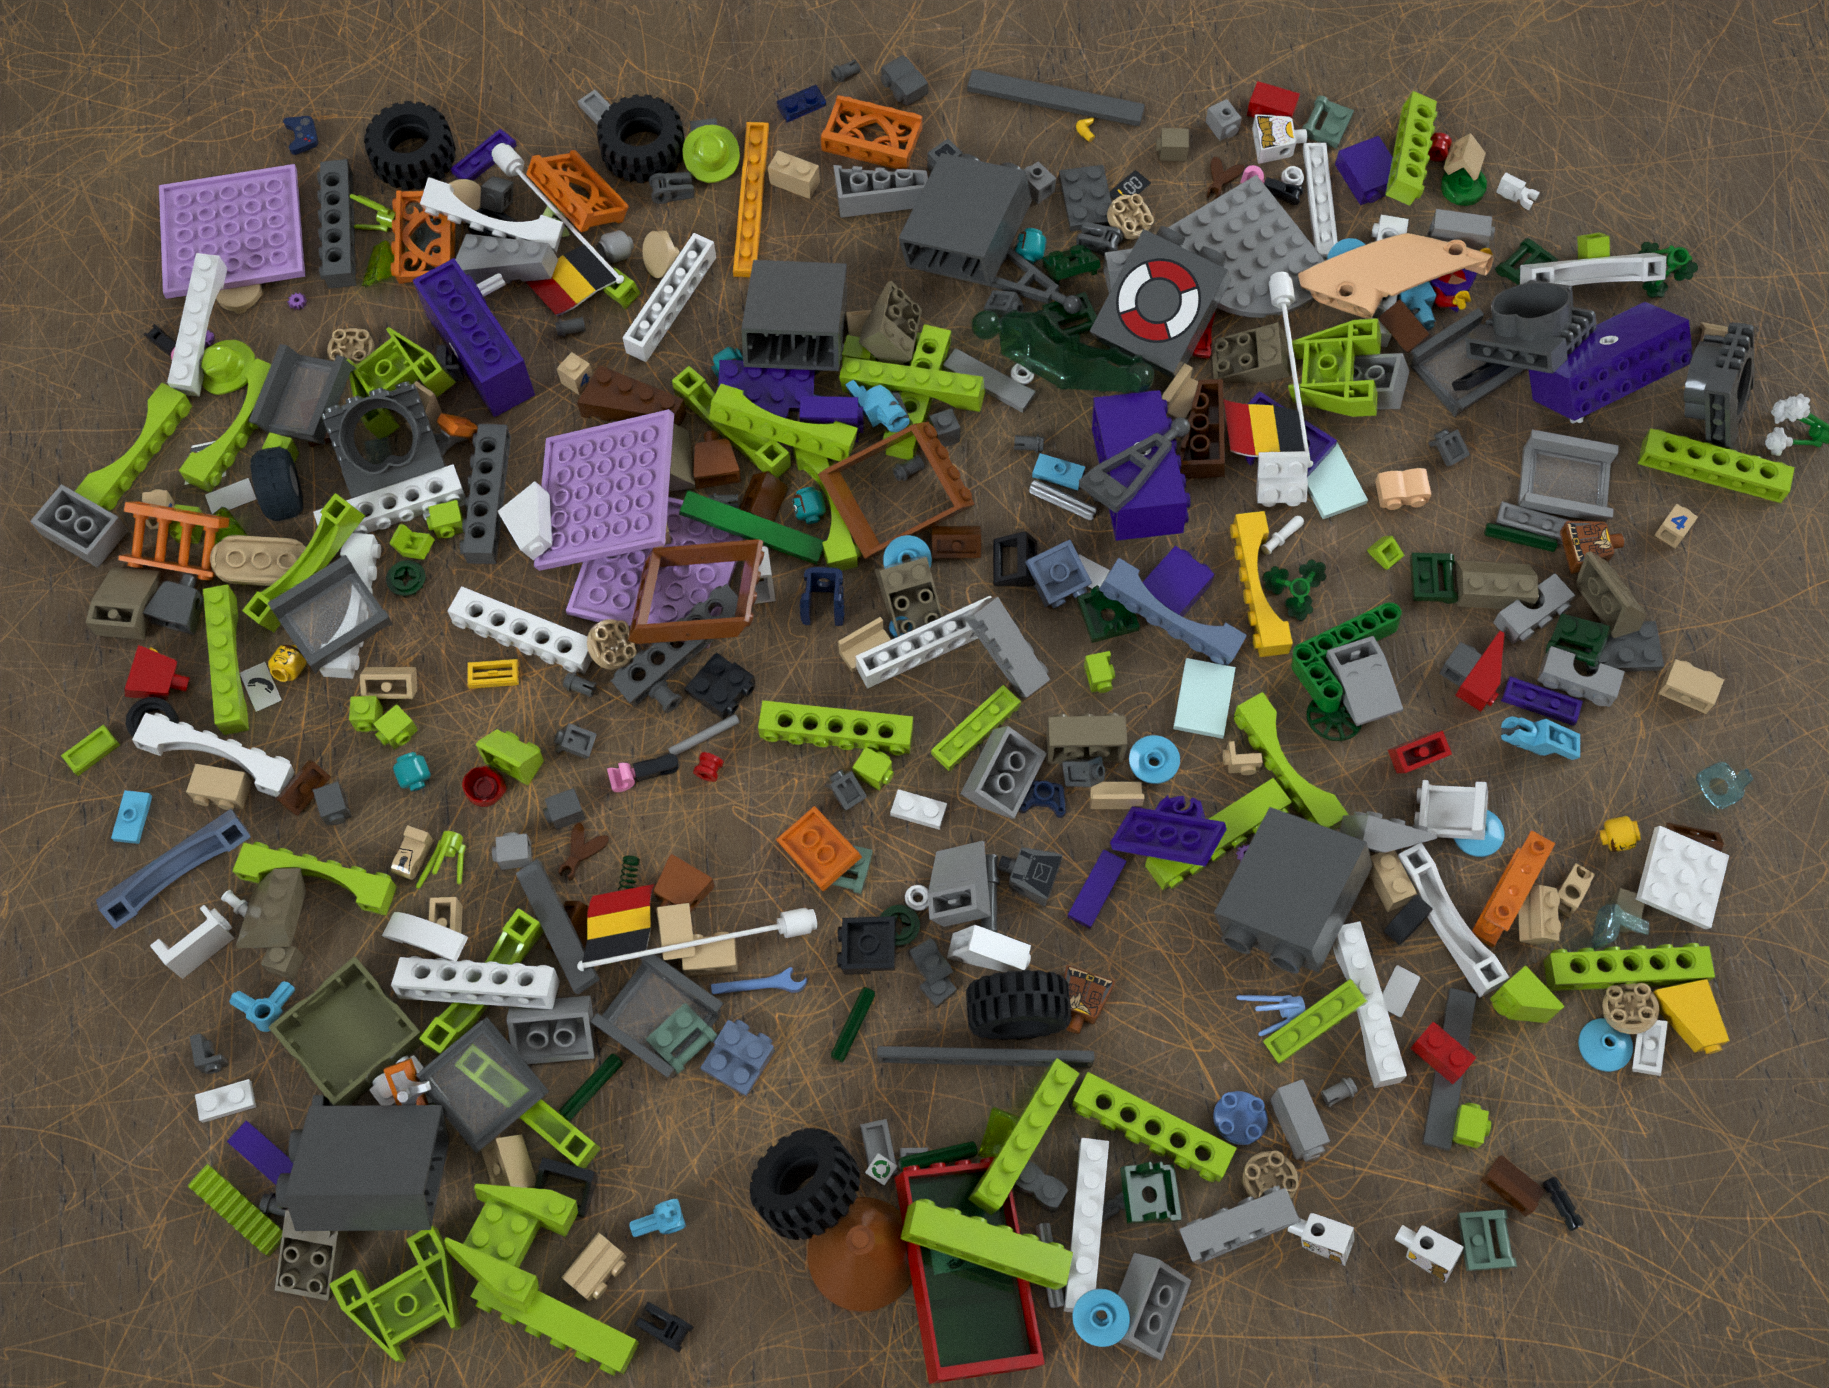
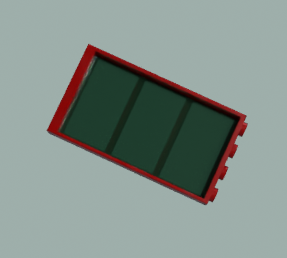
[895,1157,1045,1384]

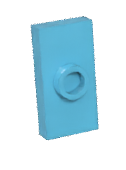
[1032,453,1085,491]
[111,790,152,844]

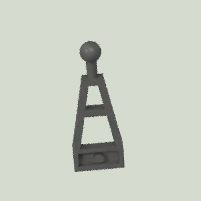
[990,247,1082,314]
[1079,417,1190,513]

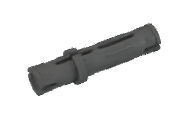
[981,854,1000,933]

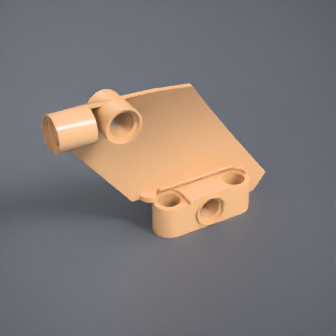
[1298,233,1494,319]

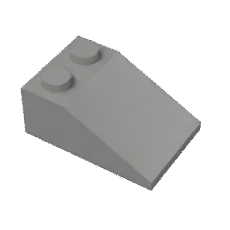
[1353,353,1409,409]

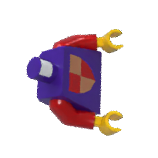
[1430,248,1493,312]

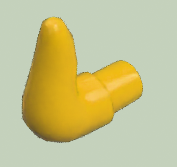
[1076,118,1095,143]

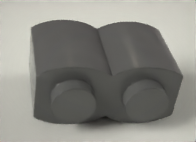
[880,55,929,106]
[1013,1161,1068,1213]

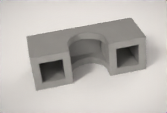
[1493,574,1575,644]
[1536,646,1625,707]

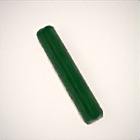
[1484,523,1558,552]
[831,987,875,1062]
[559,1053,623,1121]
[898,1141,978,1172]

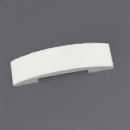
[382,912,468,962]

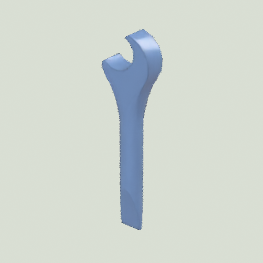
[711,967,807,995]

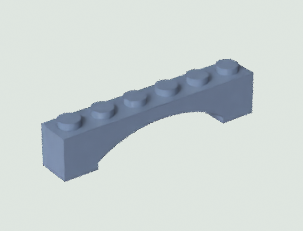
[1099,558,1247,666]
[96,808,251,929]

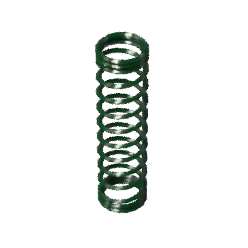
[618,855,640,891]

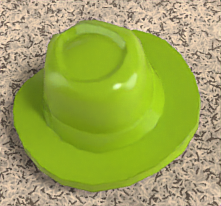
[683,125,740,183]
[201,340,256,395]

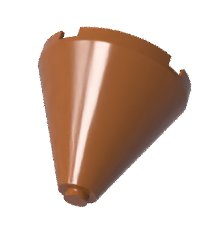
[807,1197,912,1312]

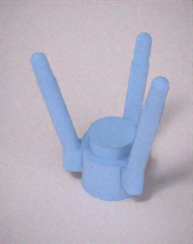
[1236,995,1306,1036]

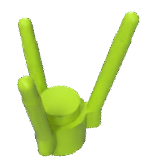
[350,194,396,232]
[416,831,466,889]

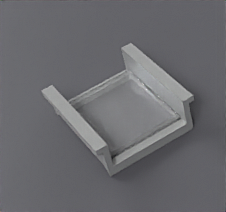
[1517,429,1618,523]

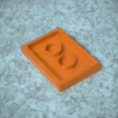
[776,806,862,891]

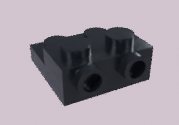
[684,652,755,720]
[837,916,896,975]

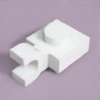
[1496,173,1540,210]

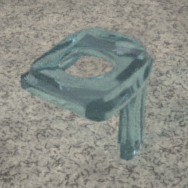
[1696,762,1754,809]
[1591,903,1649,949]

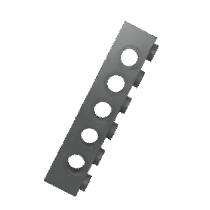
[317,159,356,289]
[460,424,511,564]
[611,583,738,708]

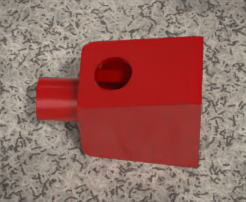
[125,645,190,700]

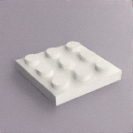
[1636,826,1729,929]

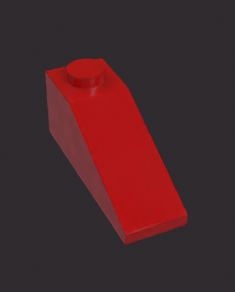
[1455,631,1504,712]

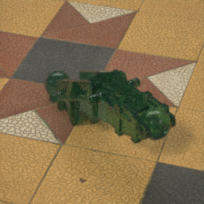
[971,310,1154,393]

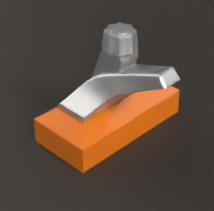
[434,413,478,456]
[383,1058,431,1105]

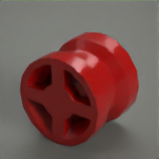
[1428,133,1452,162]
[693,752,724,782]

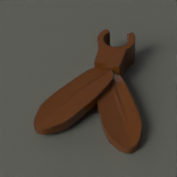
[1206,157,1244,199]
[559,823,609,881]

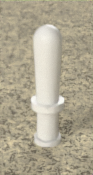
[1261,516,1304,555]
[221,890,248,918]

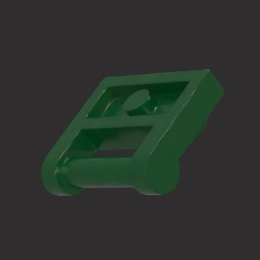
[1495,238,1559,285]
[1042,292,1097,344]
[1410,552,1458,604]
[1546,613,1611,667]

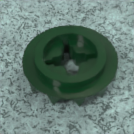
[386,560,427,598]
[880,905,920,947]

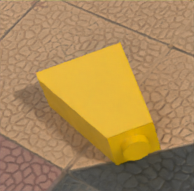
[1653,979,1730,1054]

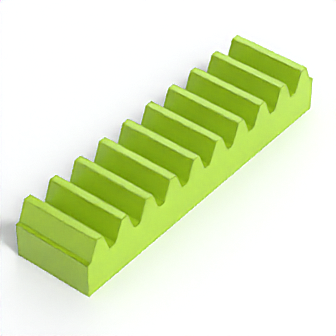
[931,685,1021,771]
[1263,979,1368,1064]
[188,1164,283,1257]

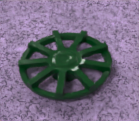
[1306,695,1363,741]

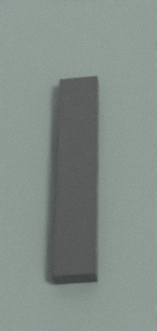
[516,859,600,994]
[1422,988,1477,1151]

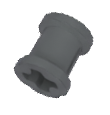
[648,680,682,713]

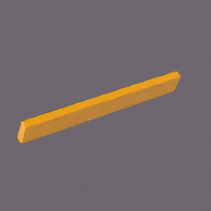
[733,122,769,277]

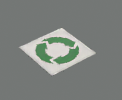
[865,1153,897,1185]

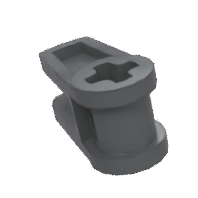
[649,172,694,204]
[1076,221,1124,256]

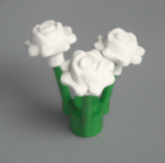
[1765,394,1829,456]

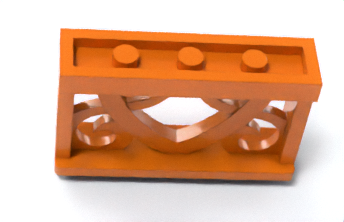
[821,95,922,169]
[526,150,628,232]
[391,190,456,284]

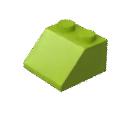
[476,729,544,785]
[1490,966,1565,1023]

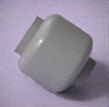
[598,230,634,263]

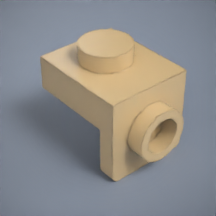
[1222,741,1263,775]

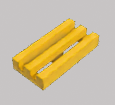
[467,659,519,689]

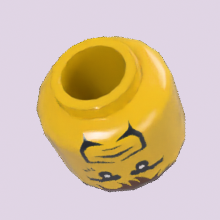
[268,645,307,682]
[1599,816,1641,852]

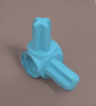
[229,981,295,1032]
[630,1199,686,1237]

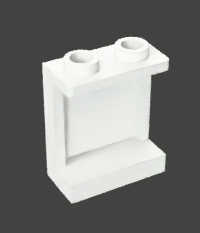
[1414,780,1488,840]
[150,905,234,979]

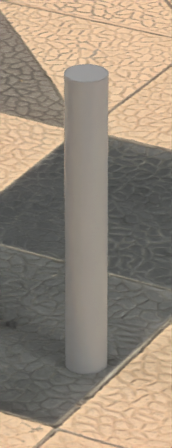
[668,714,740,755]

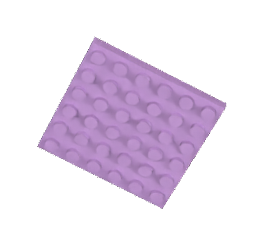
[159,164,305,299]
[534,409,674,571]
[566,497,744,649]

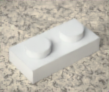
[890,789,947,830]
[1632,1020,1668,1076]
[195,1079,256,1123]

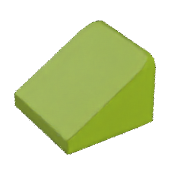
[1367,536,1405,570]

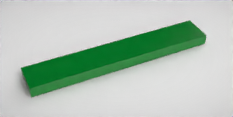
[679,491,824,565]

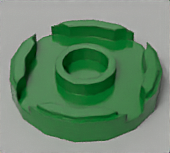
[1441,167,1487,206]

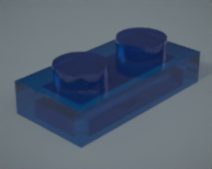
[776,84,826,123]

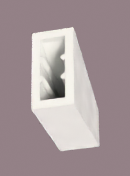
[498,481,552,560]
[947,925,1031,973]

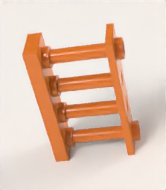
[118,501,229,580]
[1471,830,1556,948]

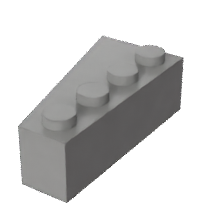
[834,165,928,218]
[455,234,558,284]
[963,597,1050,698]
[1179,1186,1301,1265]

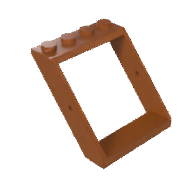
[818,422,975,559]
[628,539,764,644]

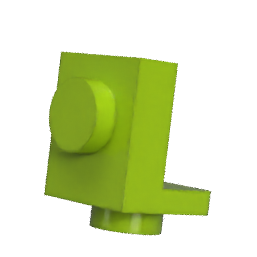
[390,524,435,560]

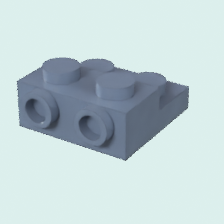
[1025,540,1092,609]
[701,1019,775,1097]

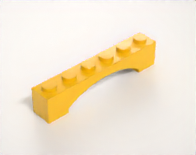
[1230,511,1293,657]

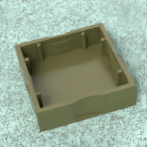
[268,956,423,1106]

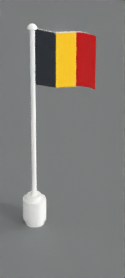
[492,143,624,316]
[1223,272,1313,468]
[577,884,817,971]

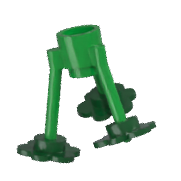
[1637,242,1698,298]
[1262,559,1327,621]

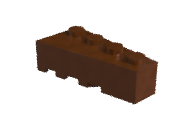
[577,365,687,426]
[1179,379,1225,479]

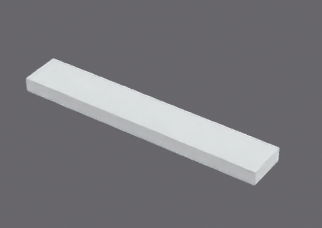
[1303,143,1338,261]

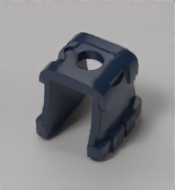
[800,567,845,626]

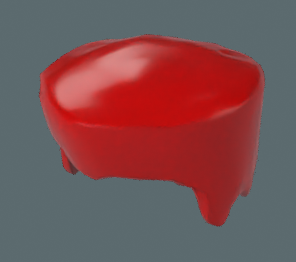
[462,766,507,807]

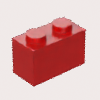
[1246,81,1300,119]
[1388,730,1452,773]
[1410,1022,1477,1084]

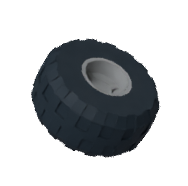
[250,446,303,521]

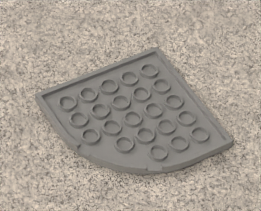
[1168,175,1325,318]

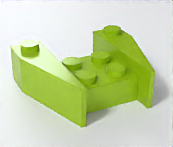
[1288,318,1381,417]
[346,327,456,441]
[444,1184,578,1313]
[329,1225,461,1363]

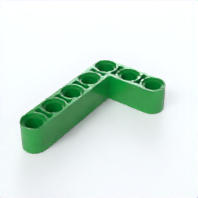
[1291,602,1402,713]

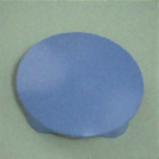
[1213,1091,1268,1145]

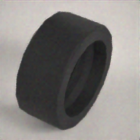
[125,697,179,737]
[1384,895,1433,945]

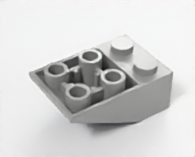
[1325,636,1403,726]
[1340,811,1438,853]
[928,841,991,927]

